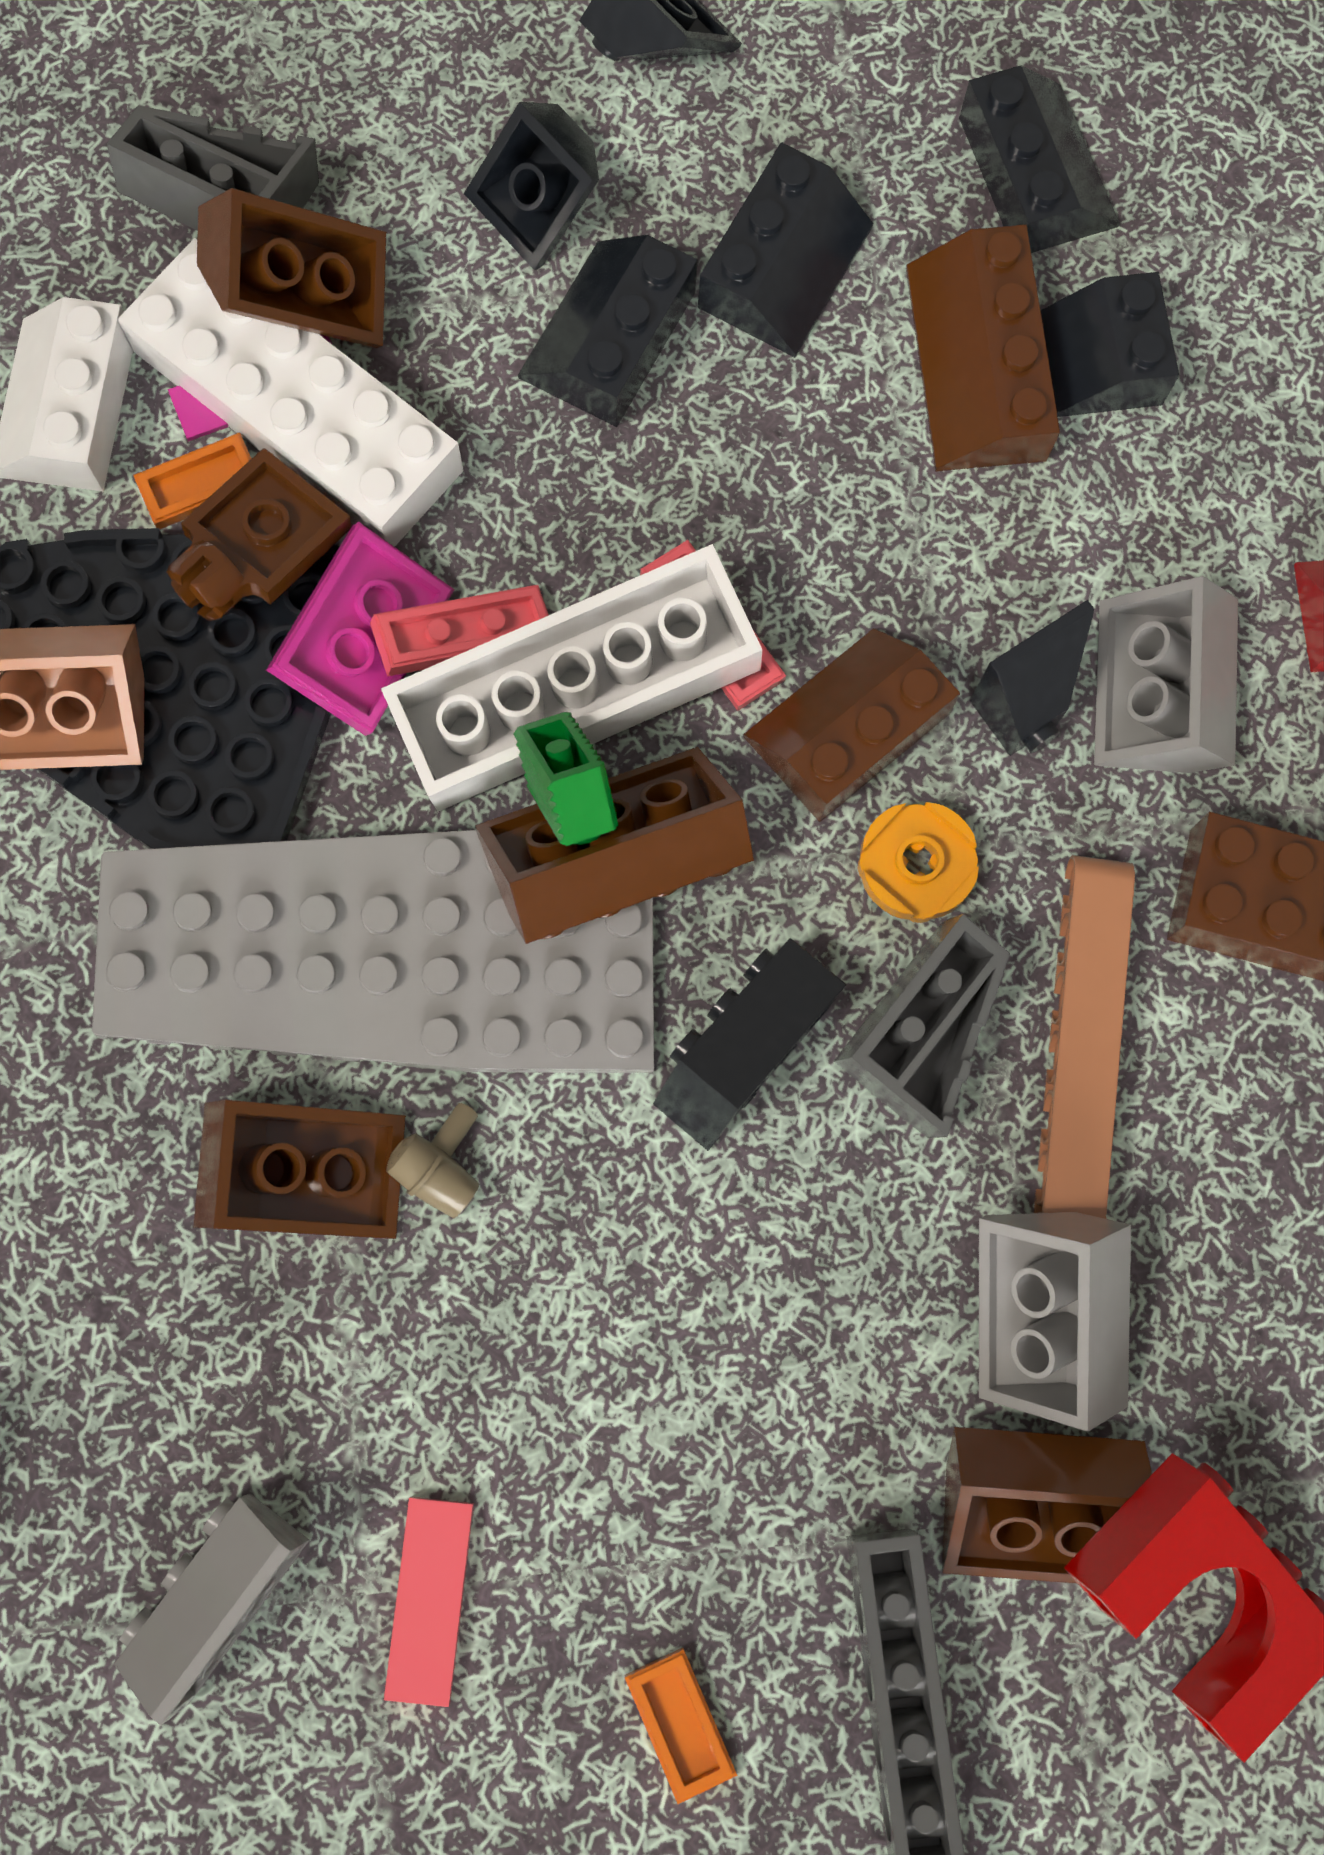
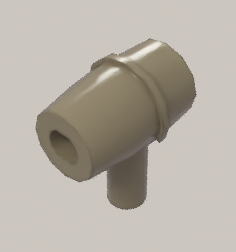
[386,1103,480,1219]

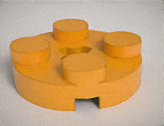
[858,802,979,923]

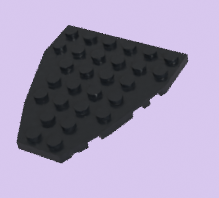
[0,528,340,849]

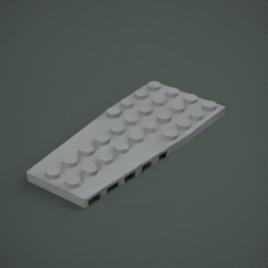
[92,830,654,1073]

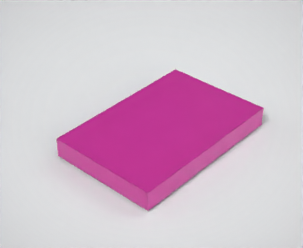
[266,521,455,736]

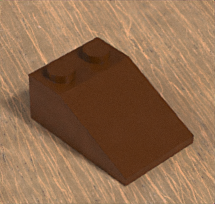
[193,1100,406,1239]

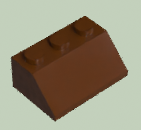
[197,188,387,348]
[743,628,960,822]
[942,1427,1152,1584]

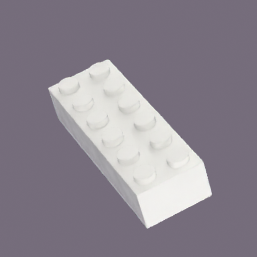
[117,238,463,547]
[381,544,762,812]

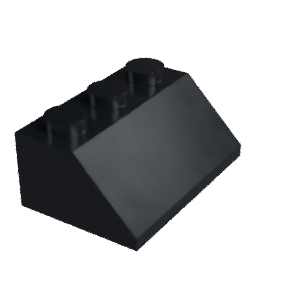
[959,65,1120,253]
[698,142,873,358]
[518,235,698,427]

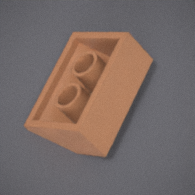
[0,624,145,770]

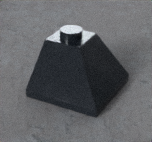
[579,0,742,61]
[464,102,599,270]
[970,600,1095,756]

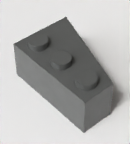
[107,106,319,231]
[834,914,1010,1138]

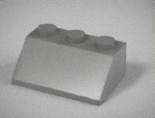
[1094,576,1238,773]
[979,1212,1131,1432]
[114,1494,310,1725]

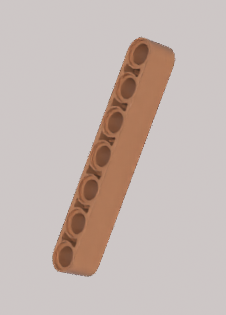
[1034,855,1135,1219]

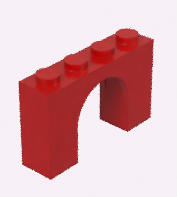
[1064,1453,1324,1763]

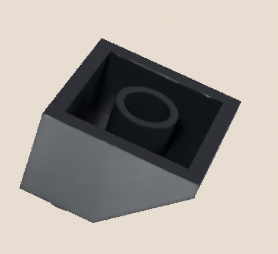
[1040,272,1179,417]

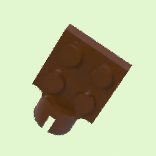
[167,448,352,621]

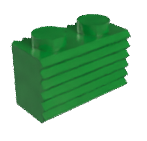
[513,712,618,846]

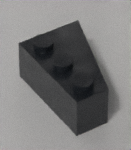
[653,938,847,1151]

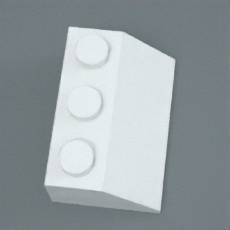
[0,297,133,492]

